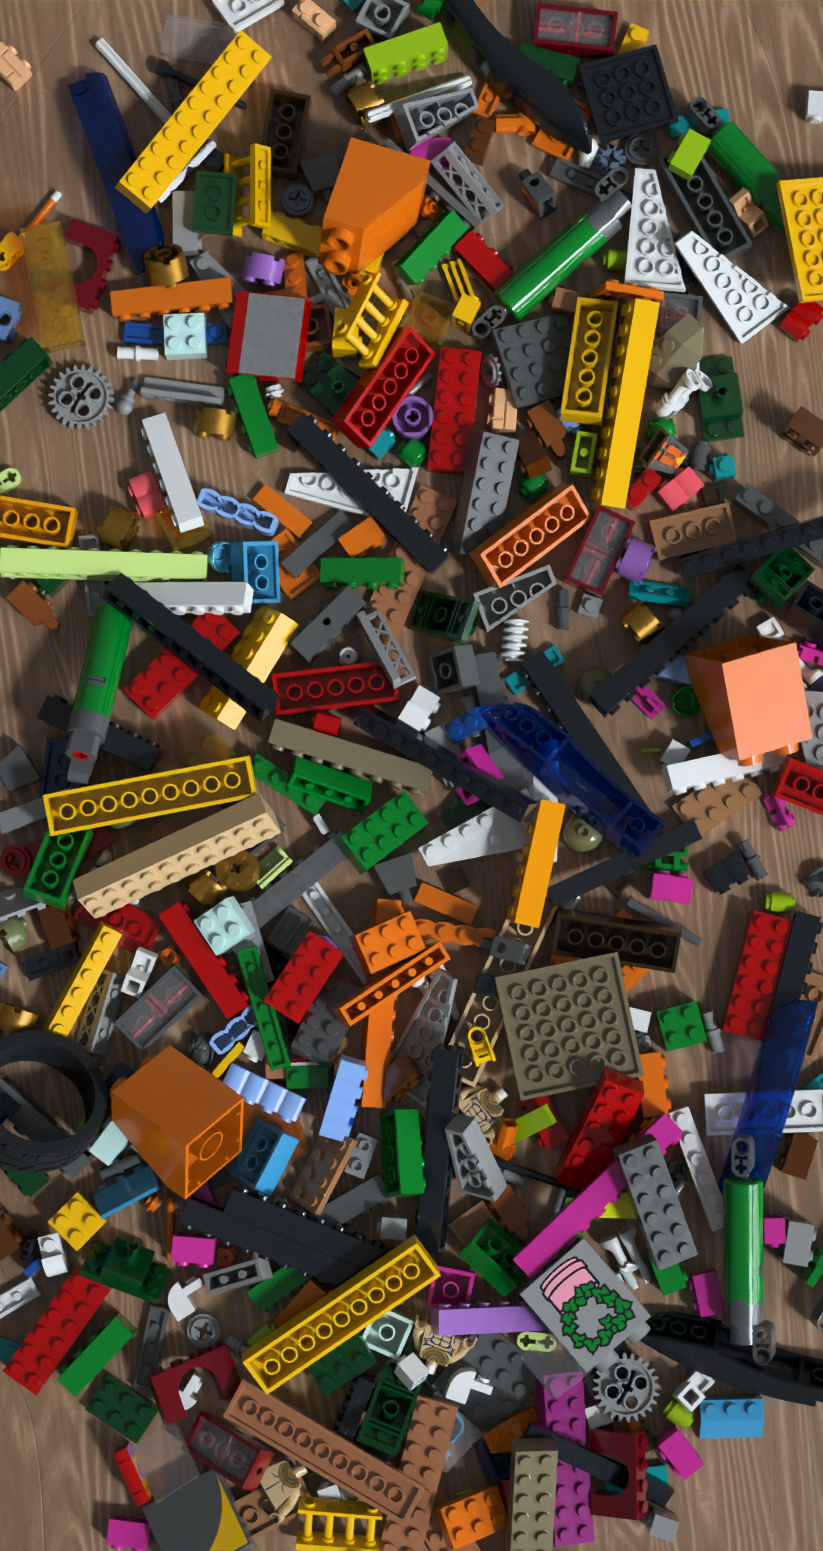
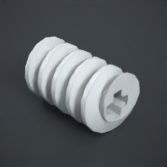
[500,619,529,663]

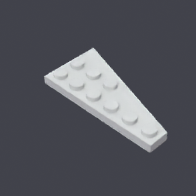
[624,168,686,292]
[674,231,790,344]
[285,467,419,517]
[418,788,532,867]

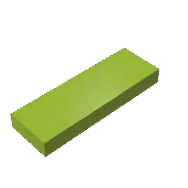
[514,1104,557,1144]

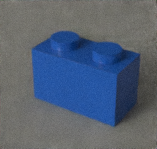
[444,704,496,744]

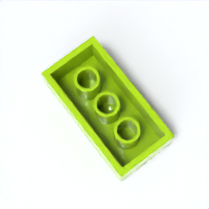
[363,22,448,85]

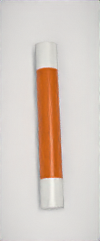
[19,190,62,241]

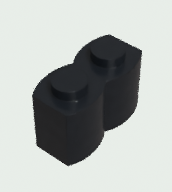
[702,852,751,895]

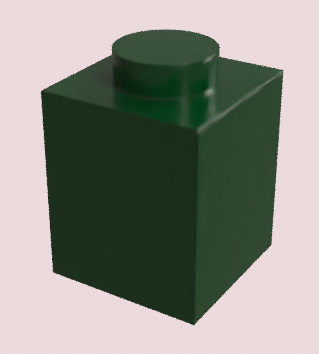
[36,578,70,598]

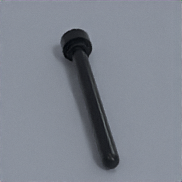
[155,59,247,109]
[494,1157,581,1197]

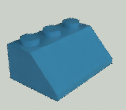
[230,541,280,603]
[230,1118,299,1196]
[93,1163,162,1220]
[698,1394,764,1439]

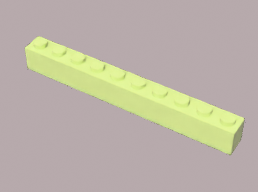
[0,545,208,582]

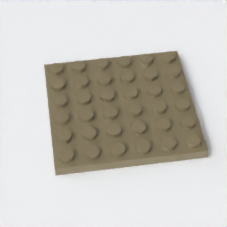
[495,952,644,1101]

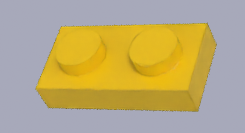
[617,23,649,55]

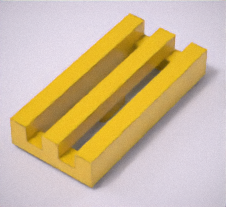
[442,258,474,304]
[212,1041,245,1078]

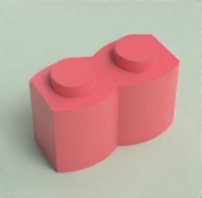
[656,466,705,512]
[127,470,168,519]

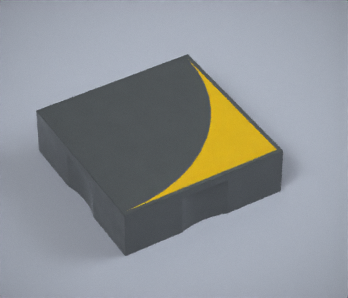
[142,1469,257,1551]

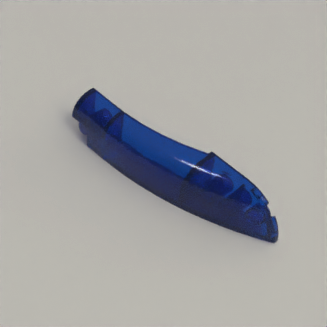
[68,72,164,275]
[481,702,665,857]
[718,1000,818,1193]

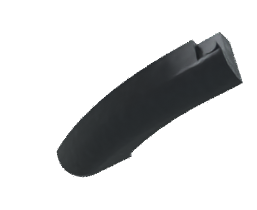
[441,0,592,154]
[639,1311,823,1407]

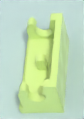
[257,845,293,889]

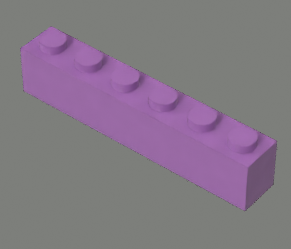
[431,1300,550,1336]

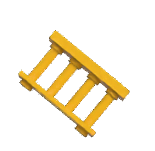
[224,143,271,237]
[333,272,409,370]
[295,1496,383,1551]

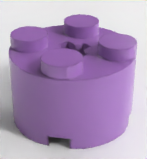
[241,252,285,289]
[392,396,433,441]
[615,538,657,585]

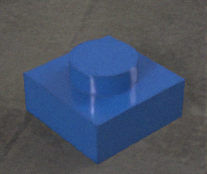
[206,323,227,345]
[23,1255,42,1278]

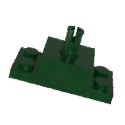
[297,352,358,418]
[695,357,744,443]
[749,548,815,608]
[408,590,480,644]
[79,1237,171,1304]
[356,1363,423,1457]

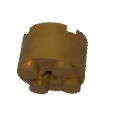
[344,80,385,130]
[144,244,189,288]
[193,407,236,442]
[97,505,142,552]
[620,599,664,646]
[215,850,261,892]
[180,868,228,911]
[0,1001,39,1036]

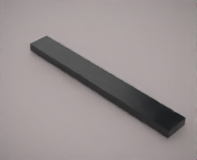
[547,820,703,907]
[520,1421,674,1508]

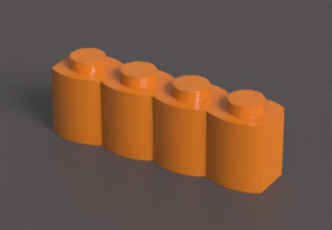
[415,919,496,947]

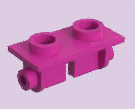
[797,639,823,666]
[631,686,666,720]
[763,791,795,832]

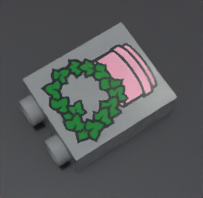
[519,1234,651,1373]

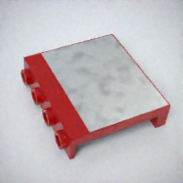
[225,291,313,383]

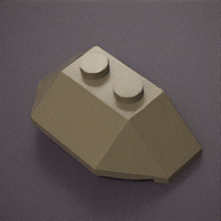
[646,313,704,388]

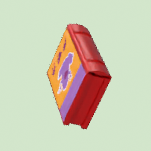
[112,1441,153,1507]

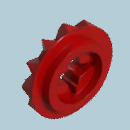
[0,844,32,877]

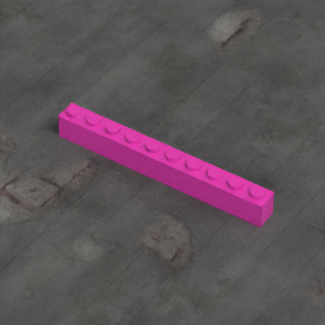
[512,1112,683,1278]

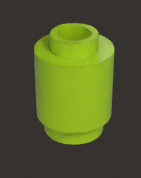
[603,249,627,270]
[764,892,795,913]
[662,1399,695,1429]

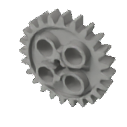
[48,364,115,431]
[591,1353,660,1423]

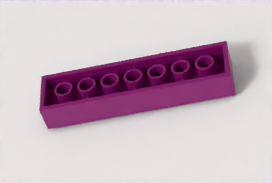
[535,1368,595,1547]

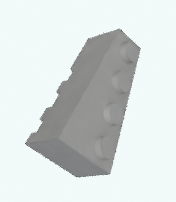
[393,88,479,152]
[472,564,557,632]
[445,1113,508,1202]

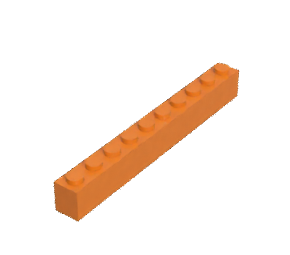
[356,899,404,1109]

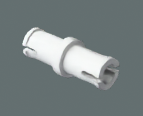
[117,345,159,362]

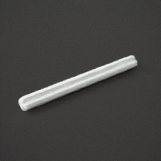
[95,38,172,124]
[365,75,472,123]

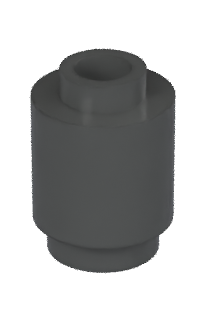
[689,441,711,472]

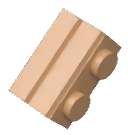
[292,0,336,43]
[0,42,32,91]
[487,388,517,434]

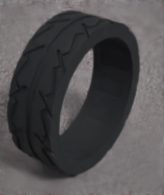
[0,1030,108,1173]

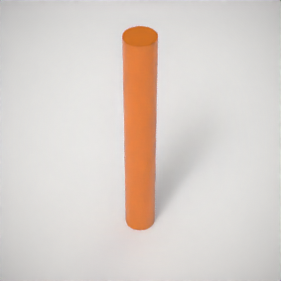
[166,1196,174,1260]

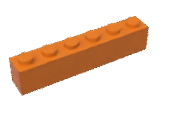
[110,277,235,322]
[332,941,451,1026]

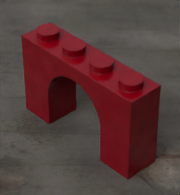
[44,219,121,315]
[146,1342,241,1425]
[590,1426,648,1520]

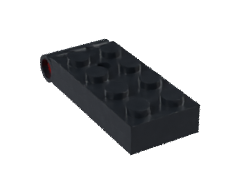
[334,1372,375,1442]

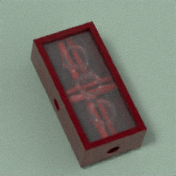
[533,3,618,58]
[563,505,635,599]
[182,1411,274,1491]

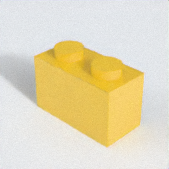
[451,294,481,334]

